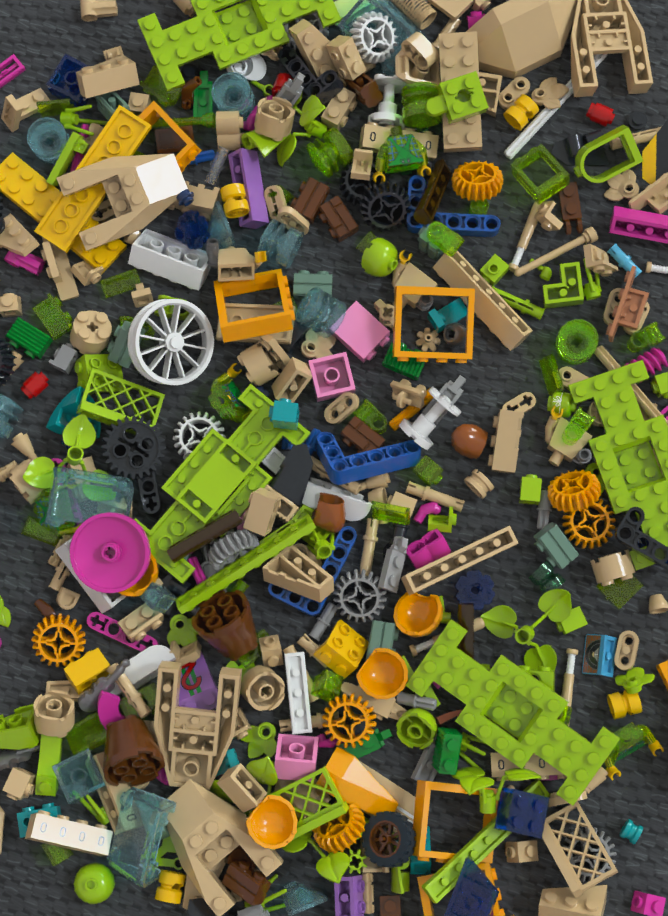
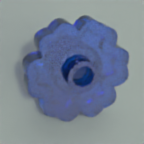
[174,210,210,250]
[455,570,495,610]

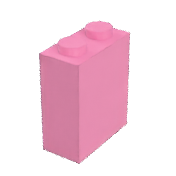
[330,301,390,363]

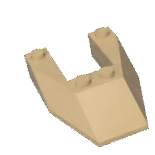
[571,0,653,97]
[56,153,188,251]
[154,660,242,790]
[159,779,284,916]

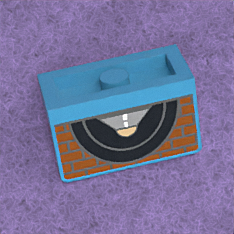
[582,634,617,677]

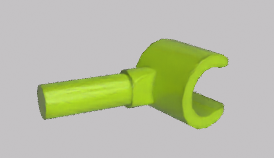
[250,81,273,97]
[529,259,552,281]
[438,596,451,624]

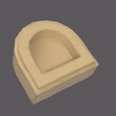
[56,586,80,610]

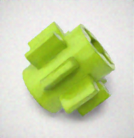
[348,849,367,874]

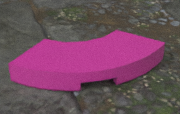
[97,690,125,730]

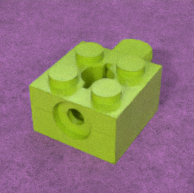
[425,71,489,124]

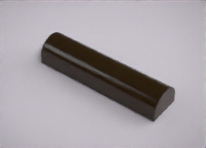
[414,159,452,225]
[166,509,243,563]
[457,603,474,659]

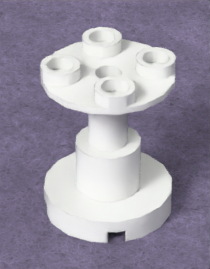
[367,74,409,130]
[399,386,461,450]

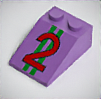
[175,651,218,710]

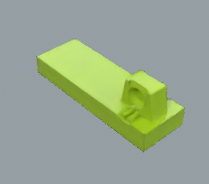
[46,131,90,187]

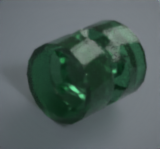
[529,561,566,594]

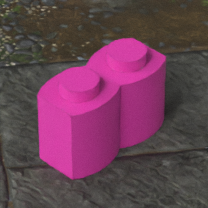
[406,529,452,570]

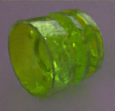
[401,82,442,128]
[306,127,354,178]
[555,319,599,365]

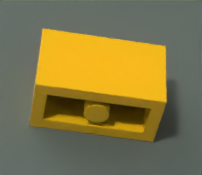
[64,648,110,695]

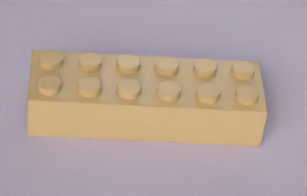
[439,31,482,153]

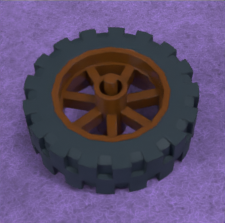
[362,811,416,868]

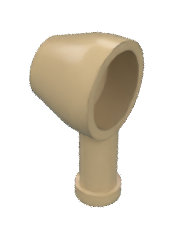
[368,487,388,524]
[649,594,668,614]

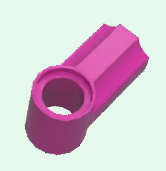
[4,251,45,276]

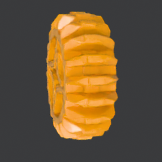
[452,160,503,202]
[547,469,601,513]
[562,499,616,549]
[31,613,86,667]
[322,693,377,748]
[312,801,366,853]

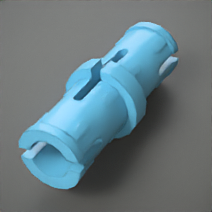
[607,244,642,279]

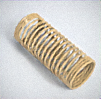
[391,0,437,30]

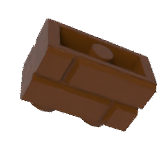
[344,73,383,108]
[290,177,330,224]
[318,196,358,243]
[340,416,385,453]
[222,860,271,906]

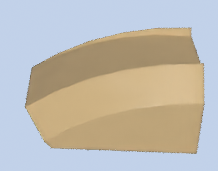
[395,49,441,95]
[274,778,332,821]

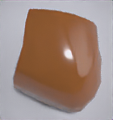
[451,424,488,459]
[311,493,346,533]

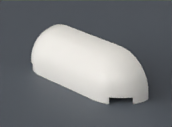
[302,477,372,521]
[107,645,176,697]

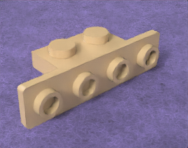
[628,172,668,214]
[41,237,79,302]

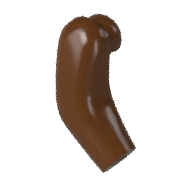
[181,76,202,110]
[34,599,66,620]

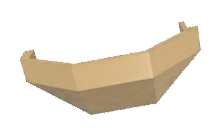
[466,0,577,79]

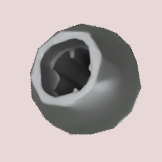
[443,322,466,347]

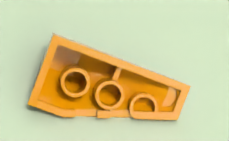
[316,746,399,816]

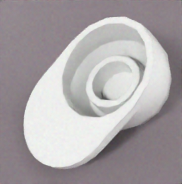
[226,55,266,81]

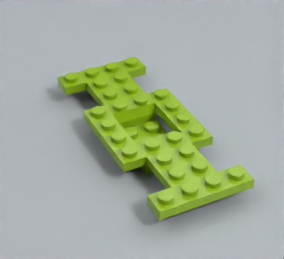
[137,0,341,92]
[568,360,668,571]
[134,384,311,584]
[405,619,620,806]

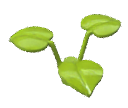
[277,90,327,167]
[23,413,116,502]
[480,589,572,670]
[210,756,278,803]
[451,767,541,814]
[281,817,370,884]

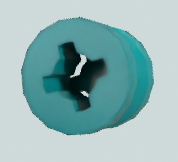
[619,819,643,845]

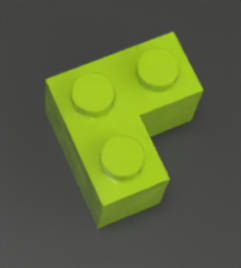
[542,262,584,309]

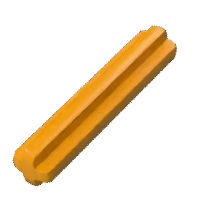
[389,388,434,431]

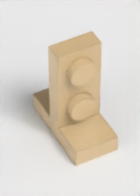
[1,88,52,132]

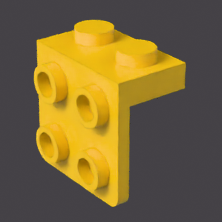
[313,620,369,679]

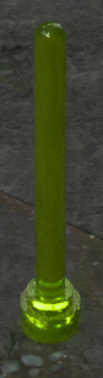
[152,112,216,128]

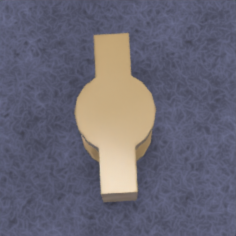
[374,299,402,330]

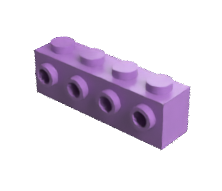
[228,148,269,229]
[334,875,366,916]

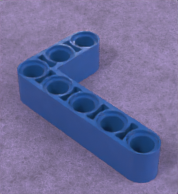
[406,175,501,237]
[316,432,421,485]
[268,526,357,616]

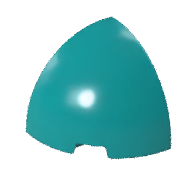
[46,386,101,439]

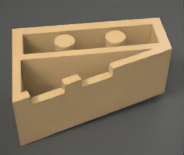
[488,409,524,474]
[262,545,334,603]

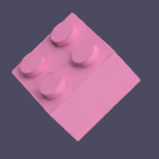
[308,352,355,402]
[274,734,319,782]

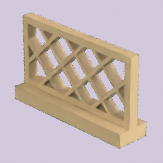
[534,801,618,898]

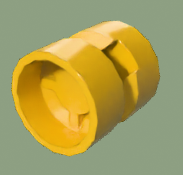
[503,94,539,131]
[220,183,250,218]
[607,690,642,720]
[155,870,186,904]

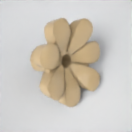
[416,328,441,352]

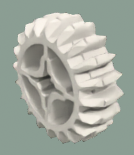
[349,11,398,64]
[173,412,226,460]

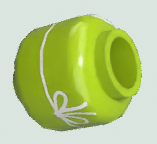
[547,392,576,418]

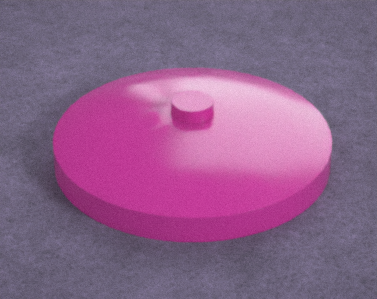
[70,512,151,593]

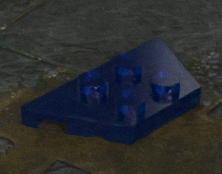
[444,857,499,916]

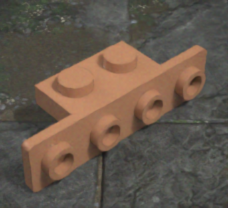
[606,266,649,342]

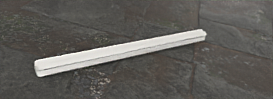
[504,54,607,160]

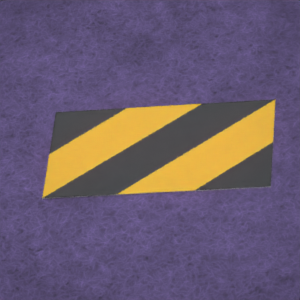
[630,120,668,184]

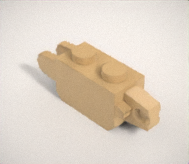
[341,682,407,721]

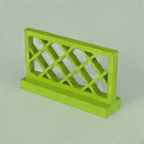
[76,368,165,435]
[262,766,349,839]

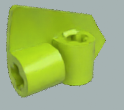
[241,130,289,158]
[391,832,410,894]

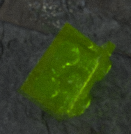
[139,65,182,107]
[32,293,73,340]
[65,713,106,758]

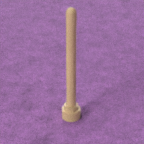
[514,227,598,277]

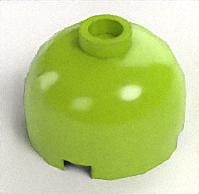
[361,238,398,277]
[396,708,437,749]
[74,862,115,904]

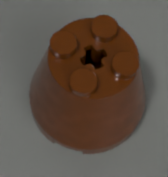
[191,589,258,661]
[103,715,165,787]

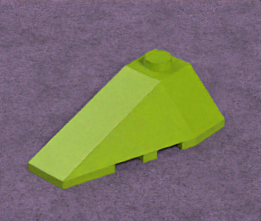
[0,704,41,750]

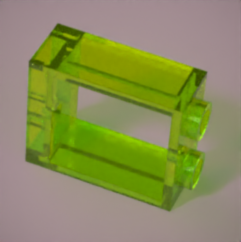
[511,143,570,204]

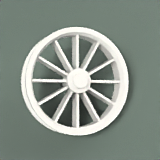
[128,299,214,385]

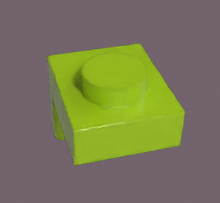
[428,506,457,533]

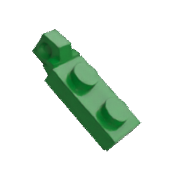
[193,71,213,123]
[338,728,392,759]

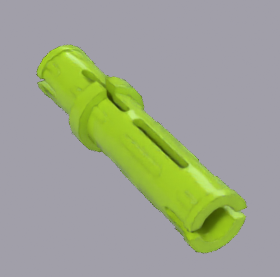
[492,286,545,320]

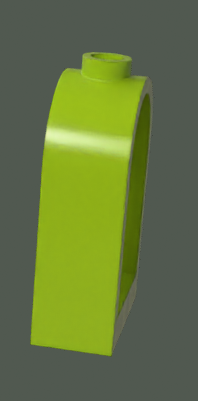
[573,125,643,183]

